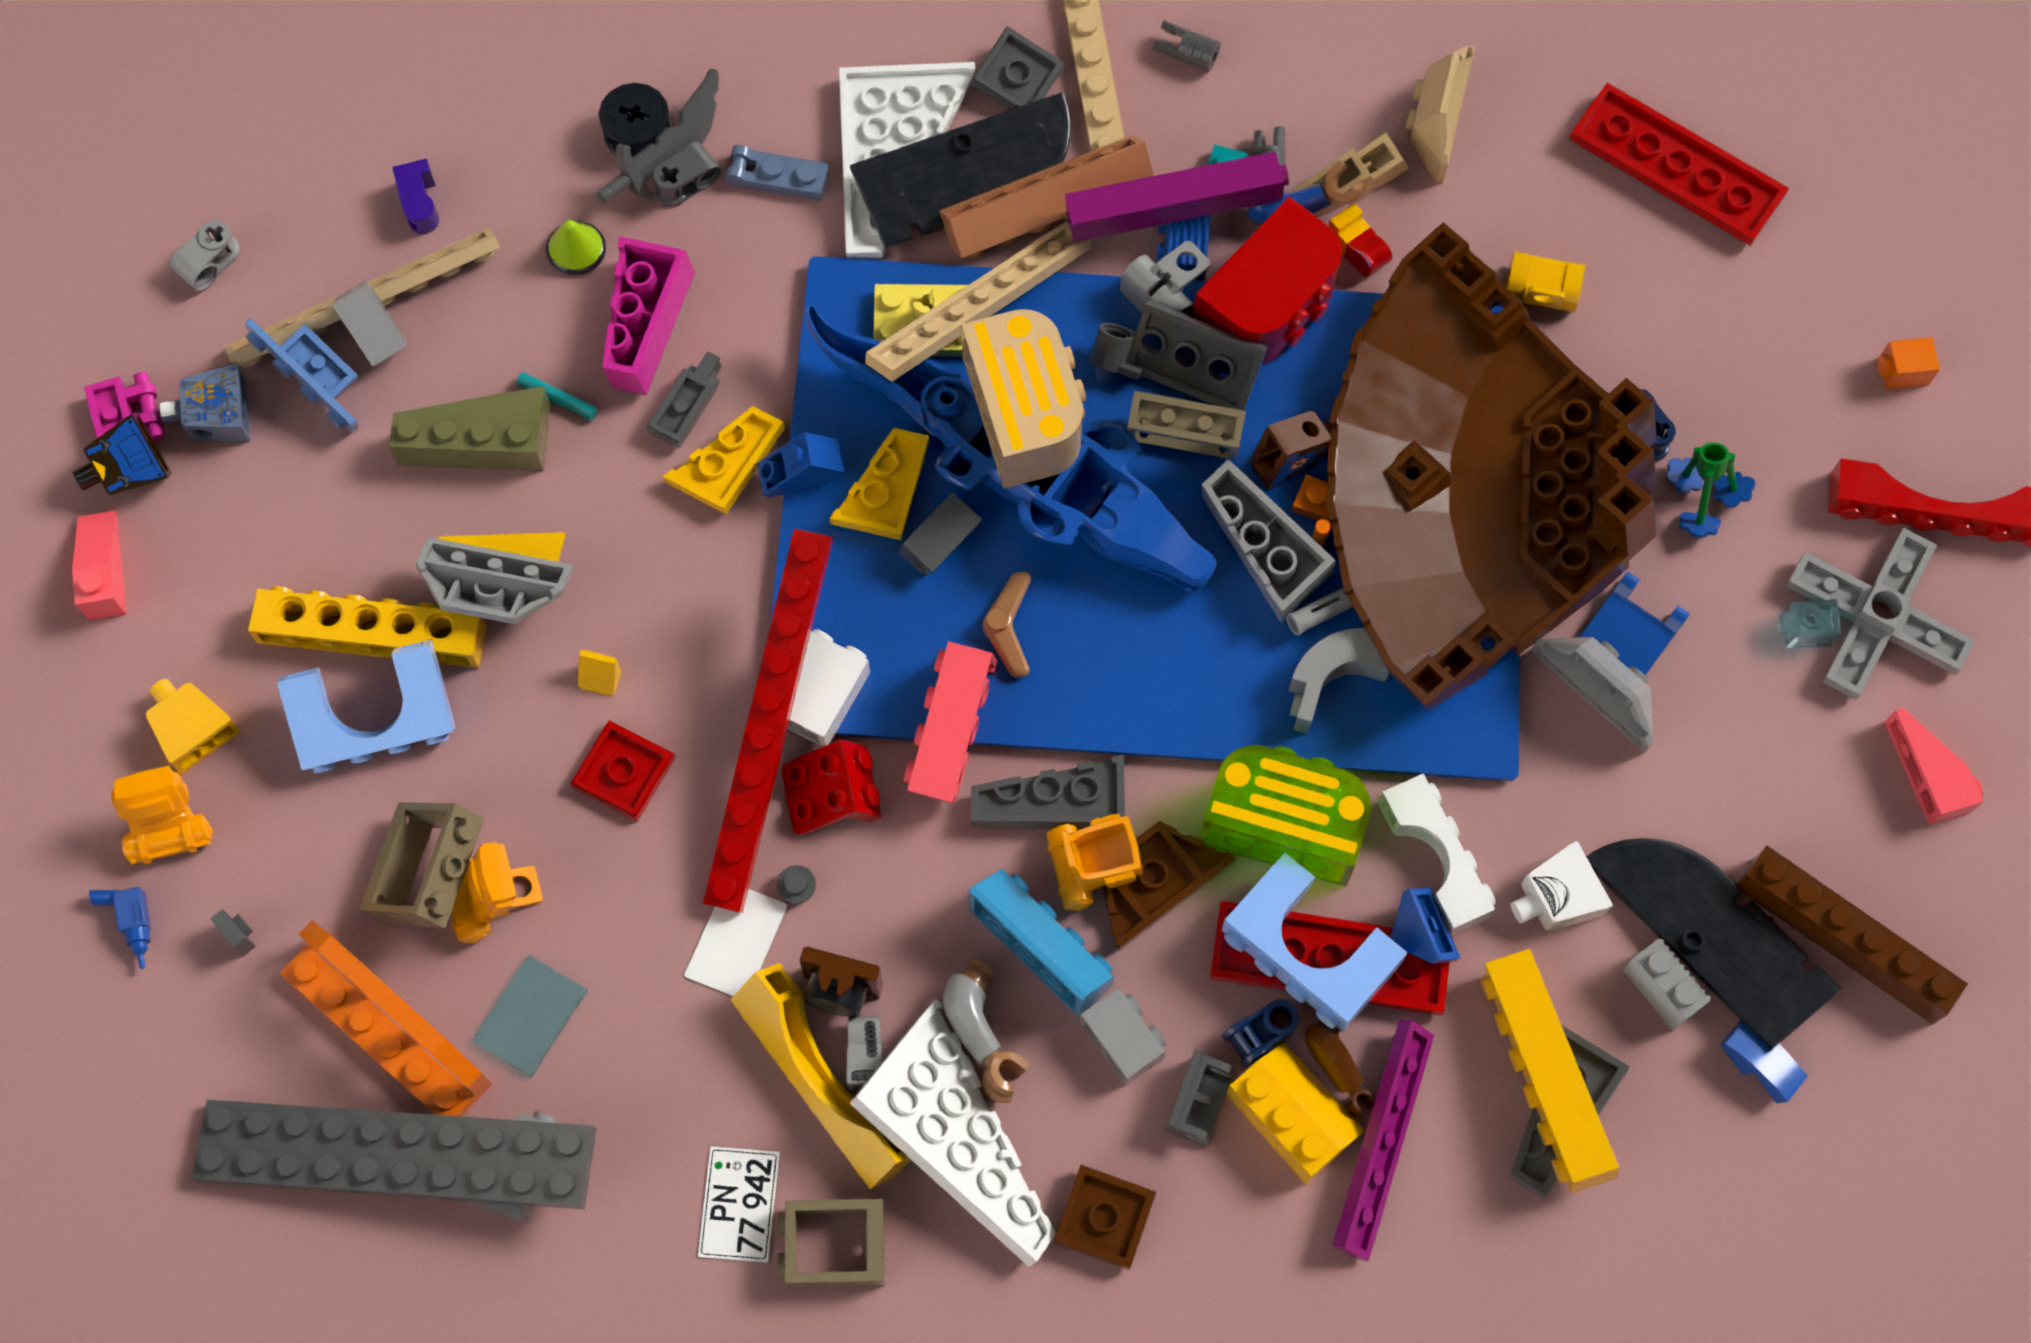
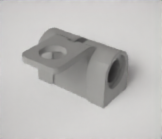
[1120,241,1210,317]

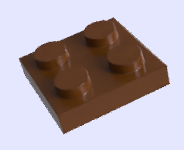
[1053,1165,1156,1271]

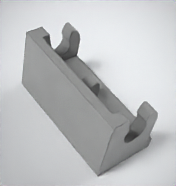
[332,279,407,367]

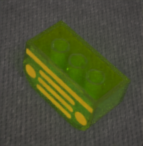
[1199,745,1371,887]

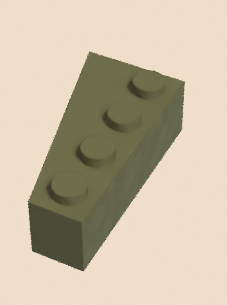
[389,386,551,471]

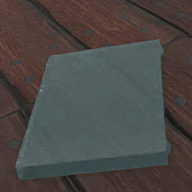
[472,955,588,1077]

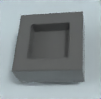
[210,909,256,957]

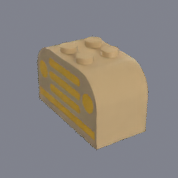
[961,309,1086,489]

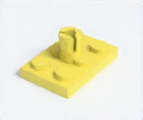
[873,284,968,356]

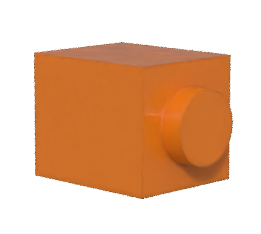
[1877,337,1940,389]

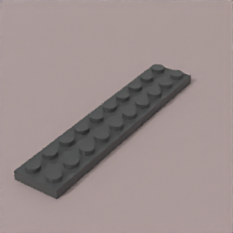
[191,1100,597,1210]

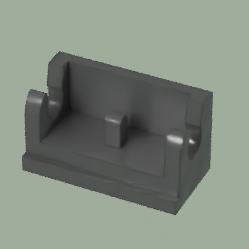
[898,492,982,576]
[1166,1050,1234,1147]

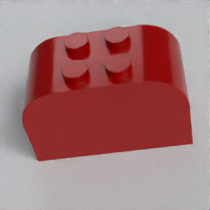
[1192,197,1342,364]

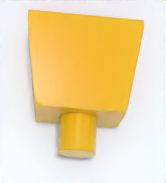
[145,679,241,775]

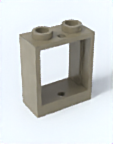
[777,1199,885,1288]

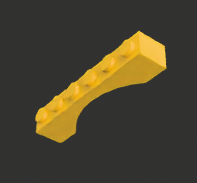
[730,962,911,1189]

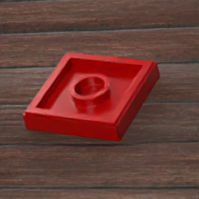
[570,720,676,822]

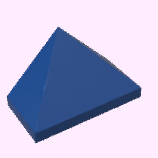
[1390,887,1461,964]

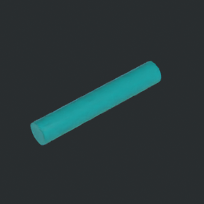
[517,372,598,421]

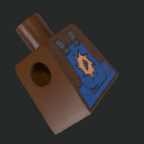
[1249,411,1332,490]

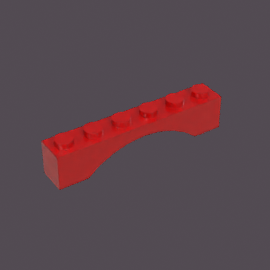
[1828,458,2031,547]

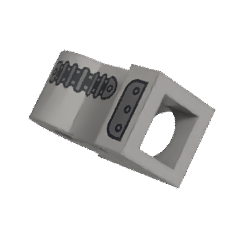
[847,1016,883,1093]

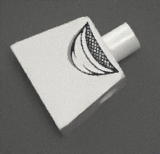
[1510,841,1613,931]

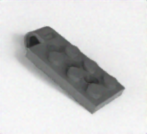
[1089,300,1268,411]

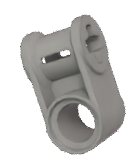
[169,220,241,291]

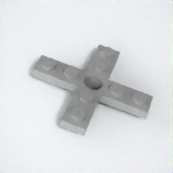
[1785,528,1975,700]

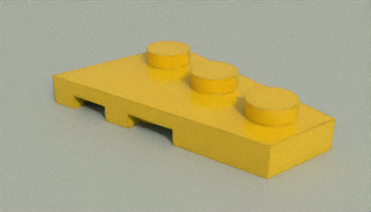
[663,406,785,514]
[829,428,930,541]

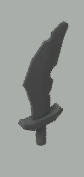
[596,69,719,204]

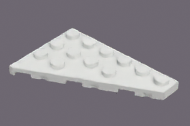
[839,62,975,259]
[850,998,1056,1267]

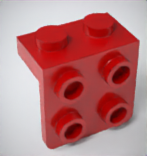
[781,739,882,835]

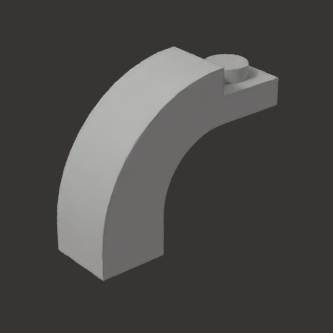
[1288,628,1389,734]

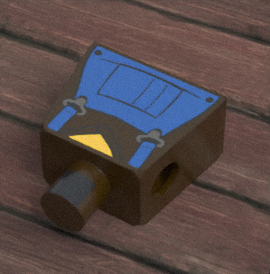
[72,411,172,495]

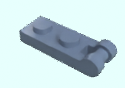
[725,145,829,201]

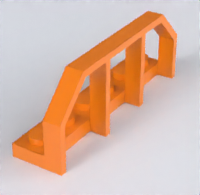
[280,920,492,1117]

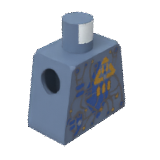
[160,364,250,442]

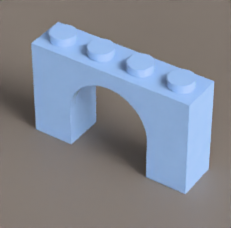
[277,639,456,773]
[1222,852,1407,1032]

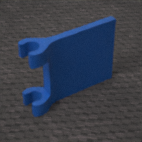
[1579,571,1690,675]

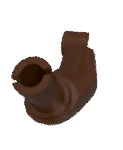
[1305,1020,1374,1117]

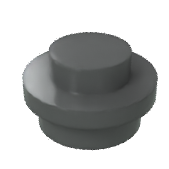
[777,865,816,904]

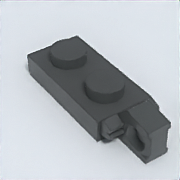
[647,351,722,449]

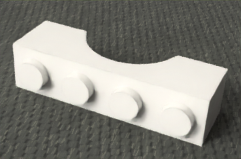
[1377,774,1496,936]

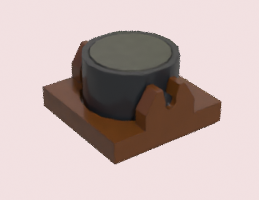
[799,946,883,1017]

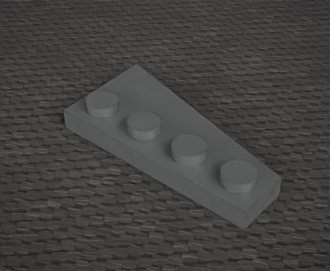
[971,754,1125,829]
[1510,1025,1629,1200]

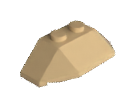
[1405,45,1475,183]

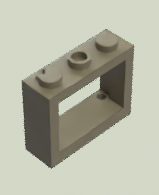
[1127,391,1246,461]
[359,802,484,928]

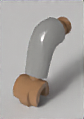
[943,959,1031,1104]

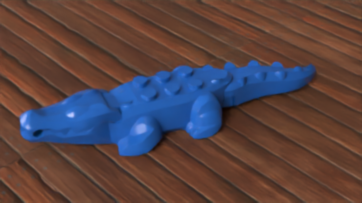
[804,302,1217,593]

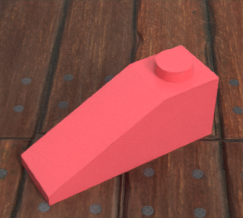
[72,510,126,621]
[1884,708,1984,825]

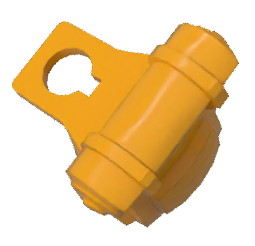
[111,766,213,865]
[1046,813,1143,911]
[451,842,543,943]

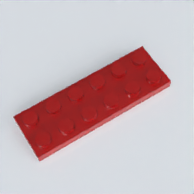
[1569,82,1789,246]
[1209,900,1453,1016]

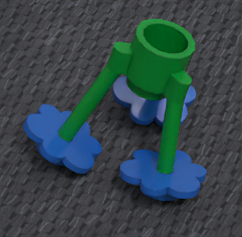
[1666,442,1756,538]

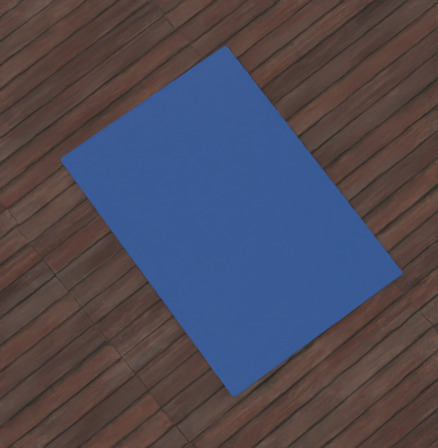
[770,256,1520,781]

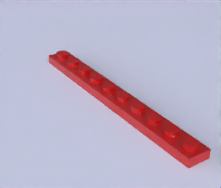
[703,529,833,913]

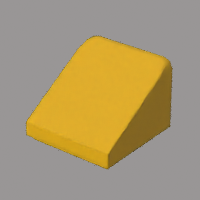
[578,649,622,696]

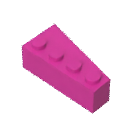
[602,236,695,395]

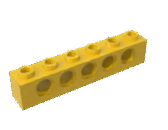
[248,586,487,668]

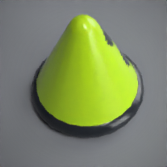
[546,220,606,275]

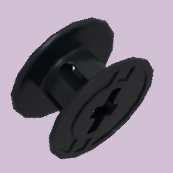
[598,82,672,157]

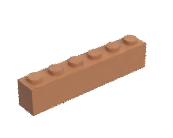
[939,135,1154,259]

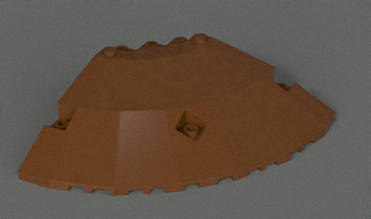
[1326,222,1656,711]

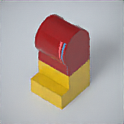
[1328,203,1392,277]

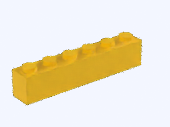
[1480,948,1619,1193]

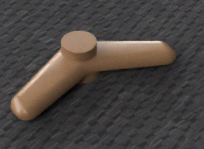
[983,572,1031,678]

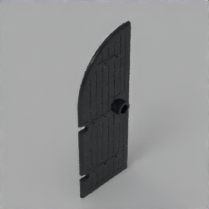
[849,92,1071,249]
[1586,838,1842,1051]

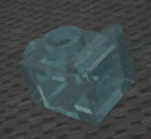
[1779,599,1842,648]

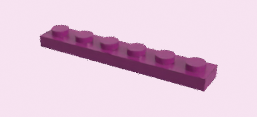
[1332,1019,1434,1261]

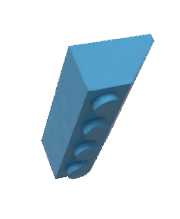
[969,869,1114,1018]

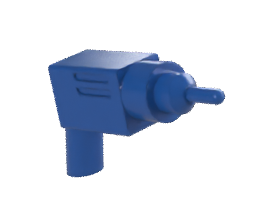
[89,887,151,969]

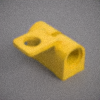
[1505,251,1586,312]

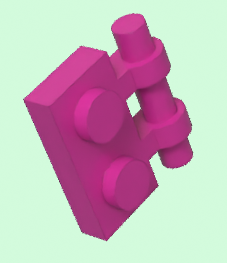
[84,372,165,442]

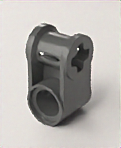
[653,142,722,207]

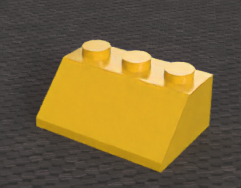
[1226,1042,1365,1184]

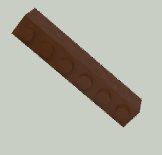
[1736,845,1968,1025]

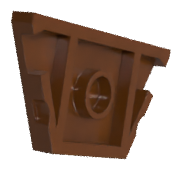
[1102,821,1236,951]

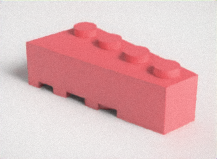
[904,641,998,804]

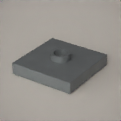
[970,26,1066,110]

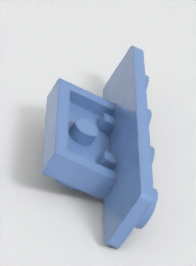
[245,318,358,433]

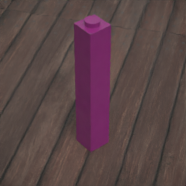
[1065,151,1289,243]

